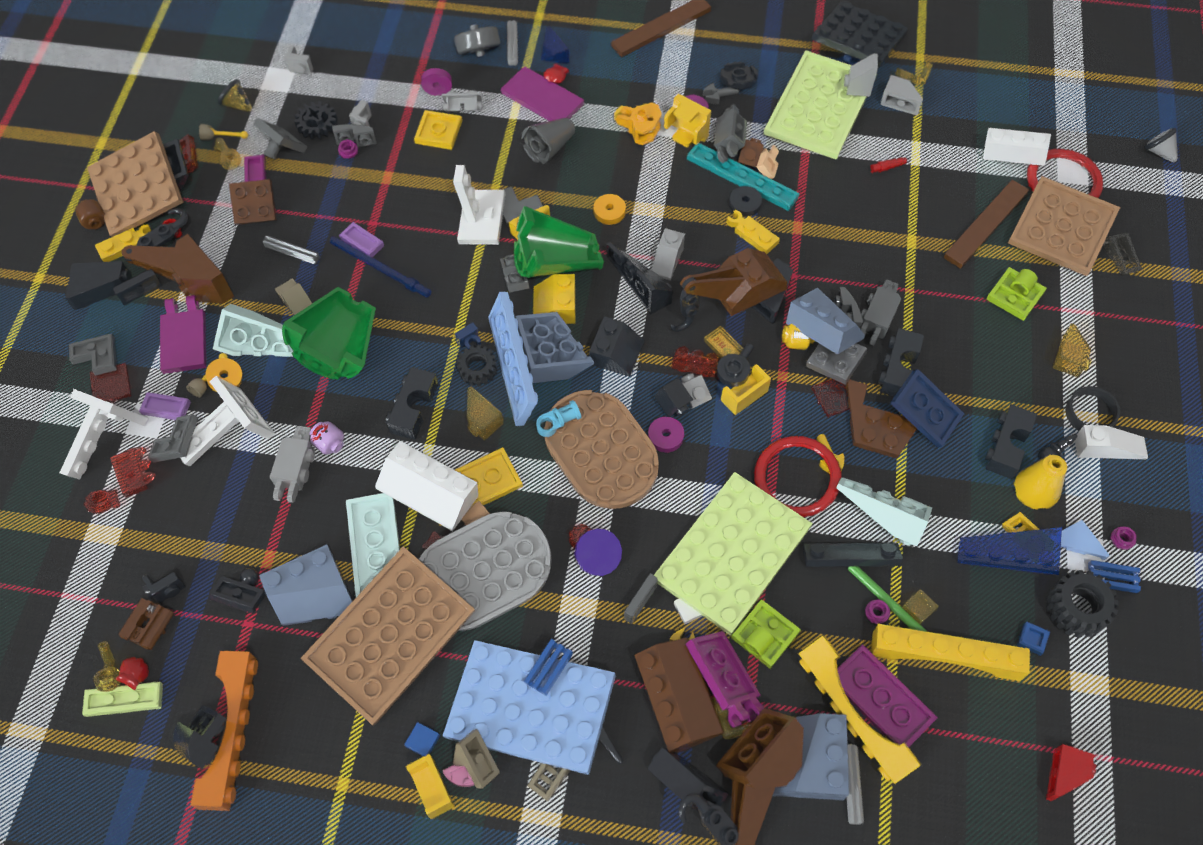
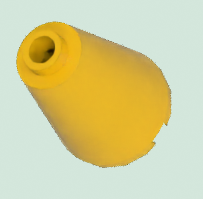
[1014,455,1067,510]

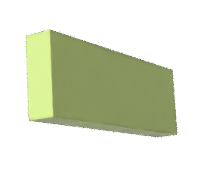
[82,682,163,717]

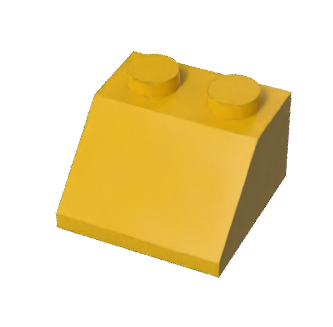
[533,274,576,324]

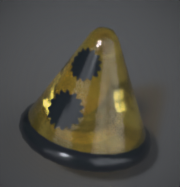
[218,79,252,112]

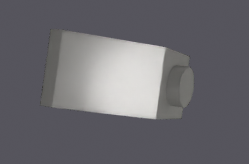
[844,54,878,96]
[881,75,923,116]
[652,228,685,280]

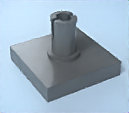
[253,118,308,159]

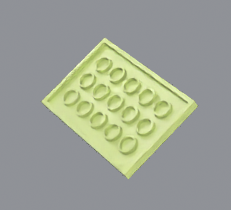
[764,51,877,159]
[654,472,812,636]

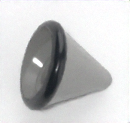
[1144,128,1178,163]

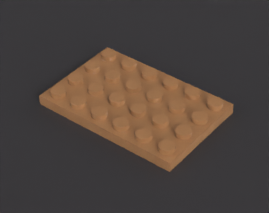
[301,546,476,725]

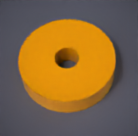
[594,194,626,225]
[206,358,242,392]

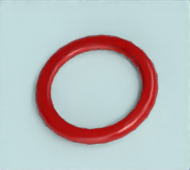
[1027,148,1103,198]
[754,436,841,517]

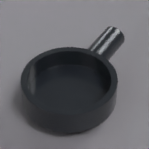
[717,344,754,387]

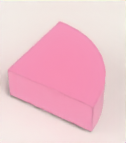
[443,765,475,787]

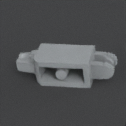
[270,426,315,503]

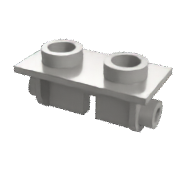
[442,90,482,112]

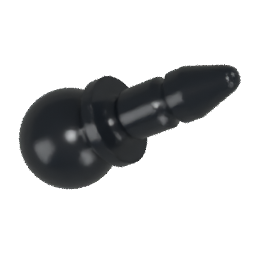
[1038,434,1078,460]

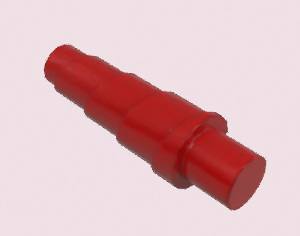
[870,157,907,173]

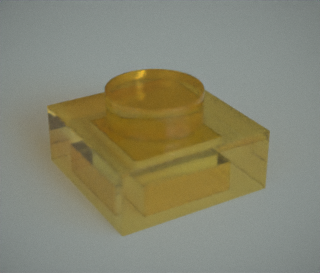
[902,589,939,625]

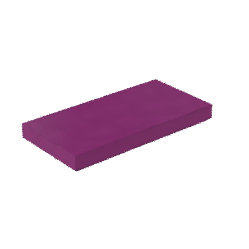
[501,66,584,121]
[837,644,938,747]

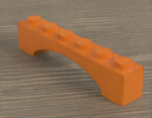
[190,651,258,811]

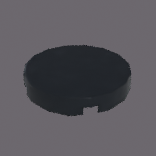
[720,62,758,89]

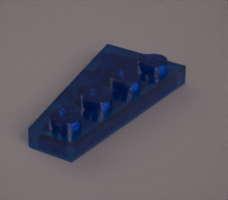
[958,527,1062,575]

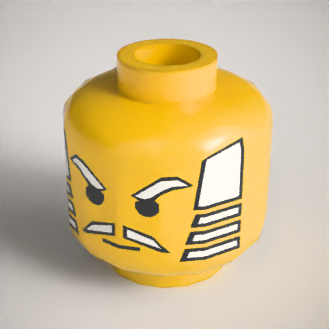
[782,324,814,350]

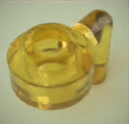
[895,62,933,86]
[214,138,241,170]
[93,641,121,692]
[712,697,751,740]

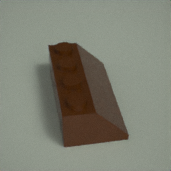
[635,638,724,753]

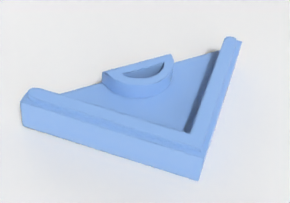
[1049,520,1110,560]

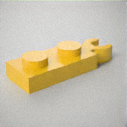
[726,210,780,254]
[95,224,152,262]

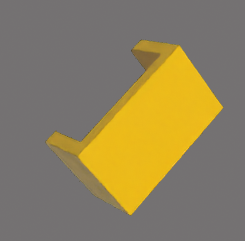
[721,364,771,415]
[406,754,455,819]

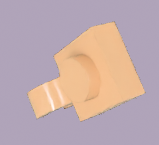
[757,145,779,179]

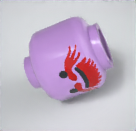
[310,421,344,455]

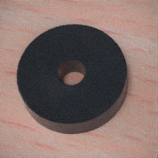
[729,186,762,217]

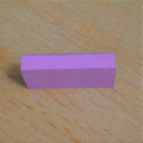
[339,222,384,259]
[139,392,191,420]

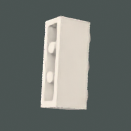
[983,128,1051,166]

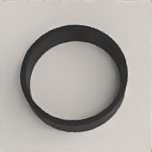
[1065,386,1120,431]

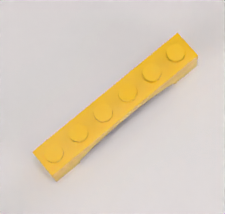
[871,624,1030,681]
[798,636,921,784]

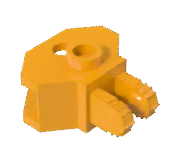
[615,102,662,145]

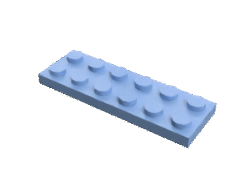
[488,292,538,426]

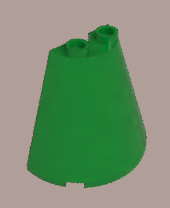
[514,206,604,278]
[282,287,376,380]

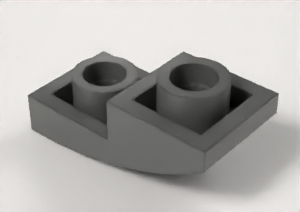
[332,124,377,147]
[500,255,529,293]
[834,287,863,329]

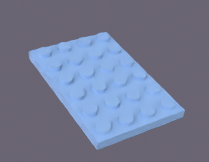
[443,640,616,775]

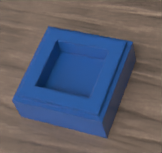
[1017,621,1050,656]
[404,722,440,757]

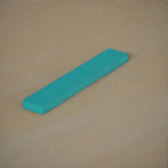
[687,143,800,211]

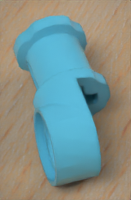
[536,400,581,437]

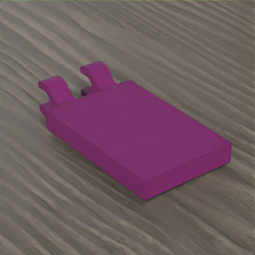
[160,295,206,374]
[685,631,764,728]

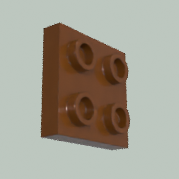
[229,179,277,225]

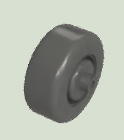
[454,24,500,57]

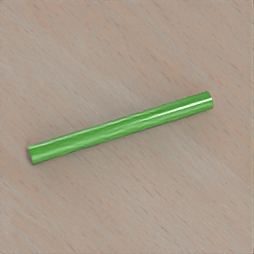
[848,566,927,632]

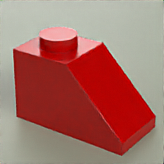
[1046,744,1096,801]

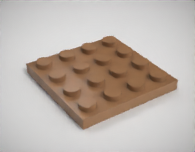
[87,131,183,237]
[1008,176,1120,276]

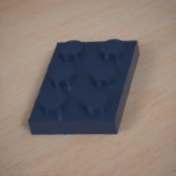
[890,369,964,448]

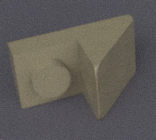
[275,278,312,316]
[453,729,500,789]

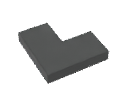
[503,187,543,227]
[69,334,117,376]
[147,414,198,463]

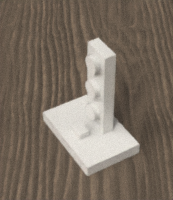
[453,165,505,244]
[181,376,275,466]
[60,389,148,479]

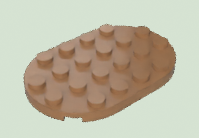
[544,390,658,509]

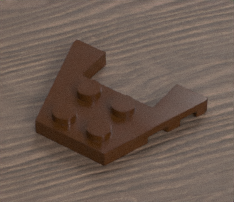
[846,379,917,459]

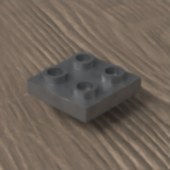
[806,343,867,385]

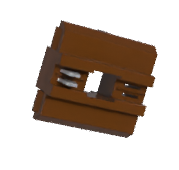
[118,598,174,650]

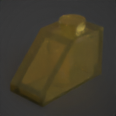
[1052,323,1092,377]
[467,386,504,441]

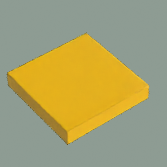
[414,110,462,150]

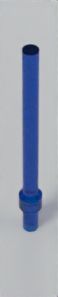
[330,236,431,298]

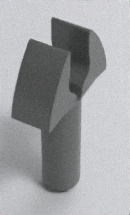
[703,83,739,104]

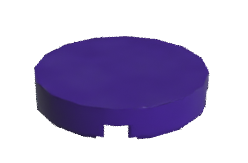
[574,528,622,576]

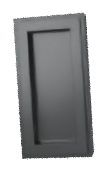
[624,573,658,624]

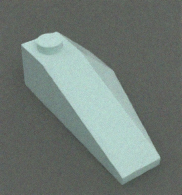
[213,304,293,357]
[836,478,932,546]

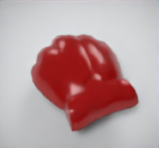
[543,64,569,84]
[116,657,149,690]

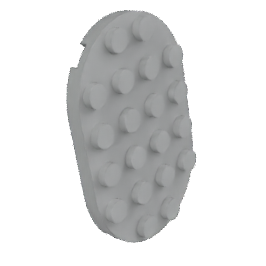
[419,512,551,631]

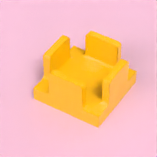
[664,93,711,147]

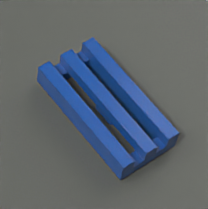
[1088,560,1141,593]
[524,639,573,696]

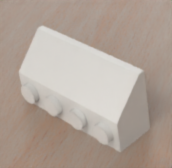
[375,441,478,531]

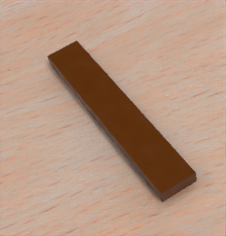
[611,0,711,57]
[943,180,1029,269]

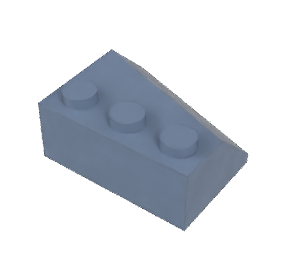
[786,288,865,354]
[515,312,594,383]
[259,545,353,626]
[773,714,849,800]

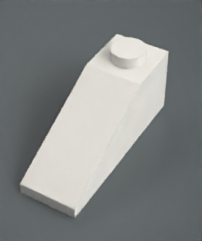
[1075,425,1148,459]

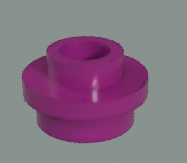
[338,140,358,158]
[1111,527,1136,550]
[865,600,890,624]

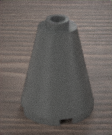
[522,118,575,164]

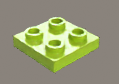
[986,267,1047,321]
[731,599,801,669]

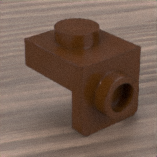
[738,138,765,168]

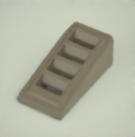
[527,763,570,801]

